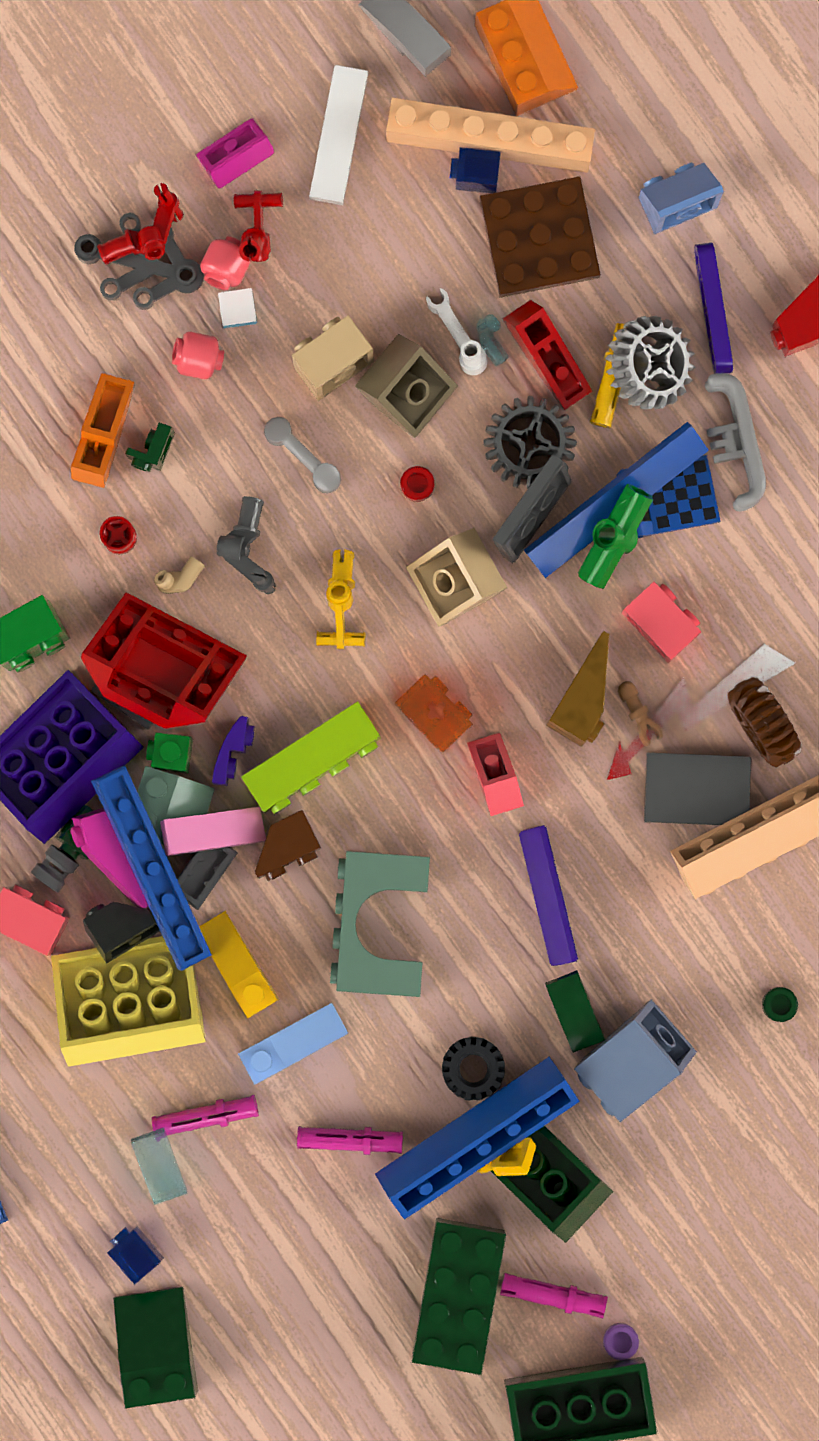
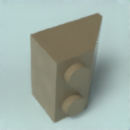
[355,334,458,438]

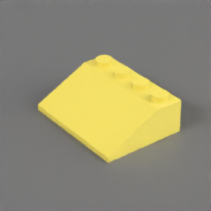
[51,936,206,1067]

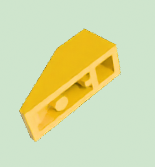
[199,911,280,1019]

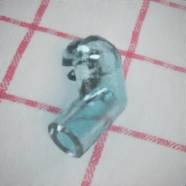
[476,314,509,366]

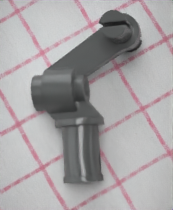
[217,496,276,594]

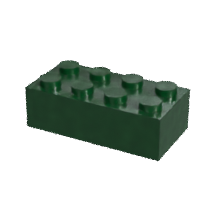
[412,1218,506,1375]
[504,1357,658,1441]

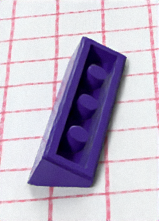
[519,825,578,966]

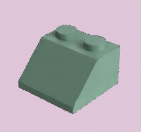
[137,766,215,854]

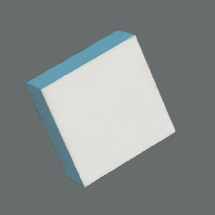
[218,288,257,329]

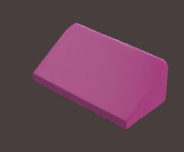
[196,118,274,189]

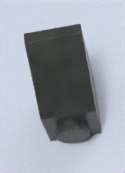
[83,902,160,964]

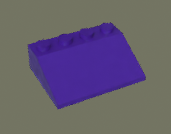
[0,670,144,844]

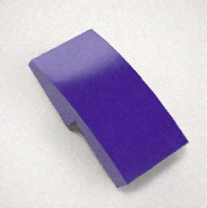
[212,716,255,786]

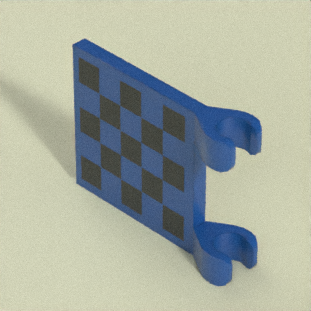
[616,455,721,539]

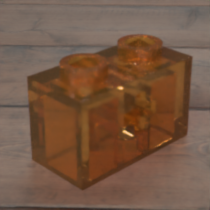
[395,674,473,755]

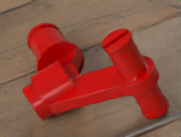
[97,183,184,265]
[234,190,283,262]

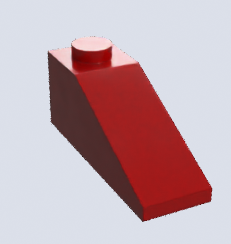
[503,299,592,410]

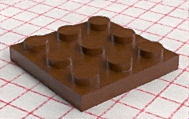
[480,176,601,298]

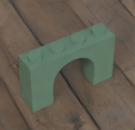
[330,851,430,997]

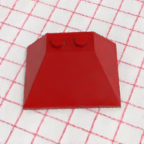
[81,592,247,729]

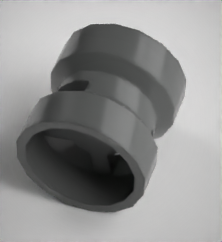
[31,844,79,893]

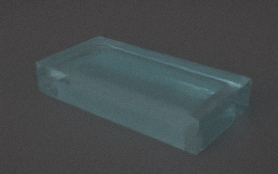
[131,1128,187,1205]

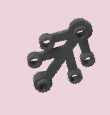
[74,213,204,310]

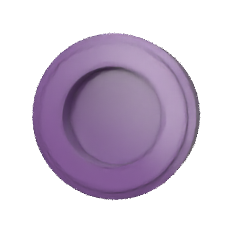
[603,1323,639,1360]

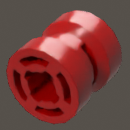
[99,516,137,555]

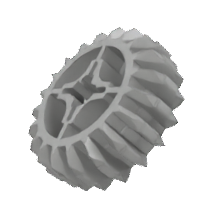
[605,316,696,410]

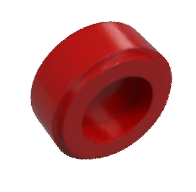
[400,466,435,502]

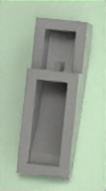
[359,0,451,77]

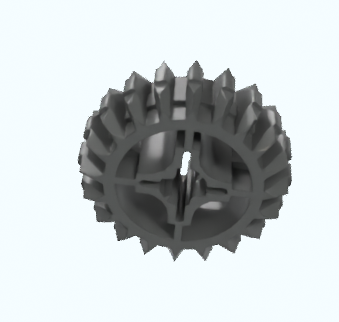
[484,396,577,490]

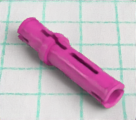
[152,1095,259,1139]
[297,1126,403,1155]
[500,1273,608,1319]

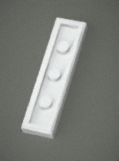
[309,65,368,205]

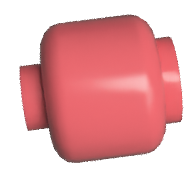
[200,236,251,290]
[172,332,224,380]

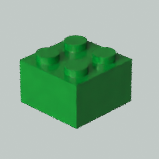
[0,595,70,673]

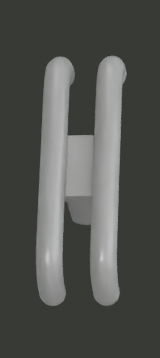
[705,373,766,512]

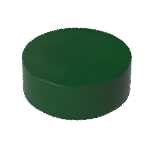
[762,987,798,1022]

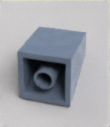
[574,999,697,1122]

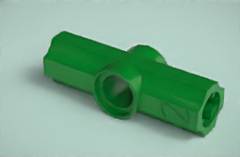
[578,484,653,589]

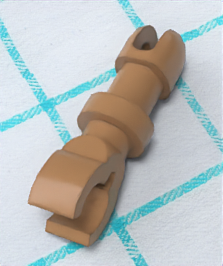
[618,681,663,746]

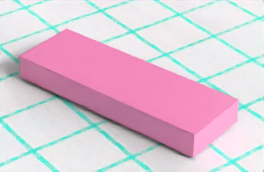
[160,807,266,856]

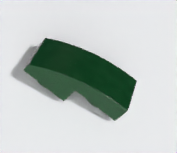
[545,970,605,1053]

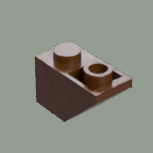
[255,810,322,881]

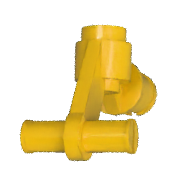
[316,549,366,649]

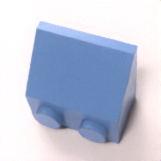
[638,163,724,235]

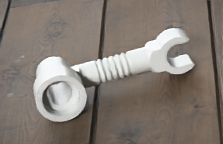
[426,288,487,375]

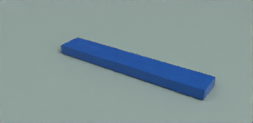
[524,422,709,578]
[91,766,212,971]

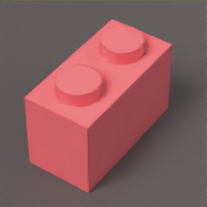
[622,582,701,663]
[0,884,70,956]

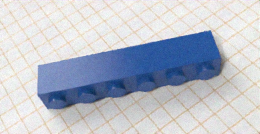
[375,1056,580,1220]

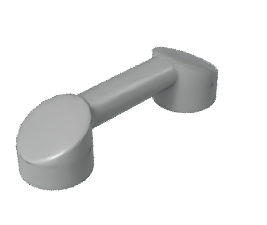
[264,417,341,493]

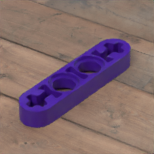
[694,242,733,374]

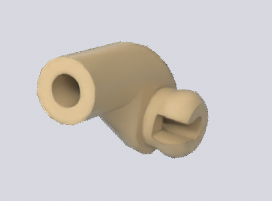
[154,556,205,594]

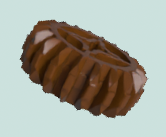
[728,677,801,768]

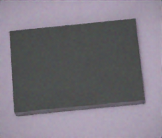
[492,454,572,564]
[644,753,751,825]

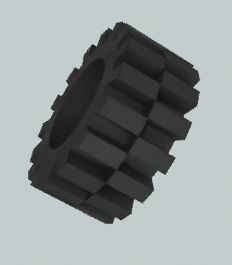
[442,1037,505,1101]

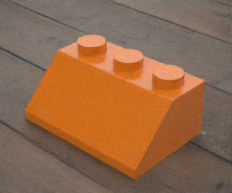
[475,0,578,116]

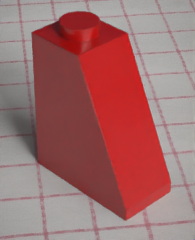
[770,275,819,357]

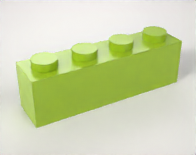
[241,701,381,815]

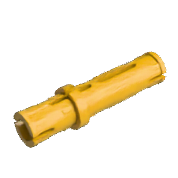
[590,323,624,428]

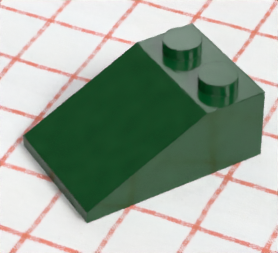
[491,1126,614,1243]
[113,1287,198,1409]

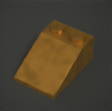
[546,630,609,747]

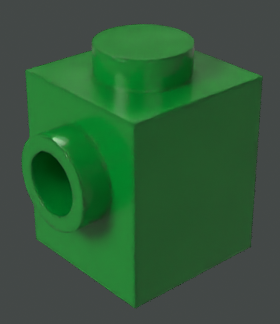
[146,732,193,773]

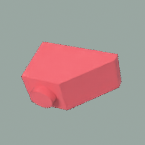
[467,733,524,816]

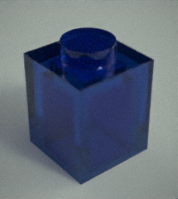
[450,148,500,194]
[107,1226,164,1285]

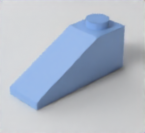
[238,1003,348,1085]

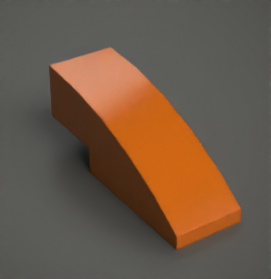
[71,373,134,488]

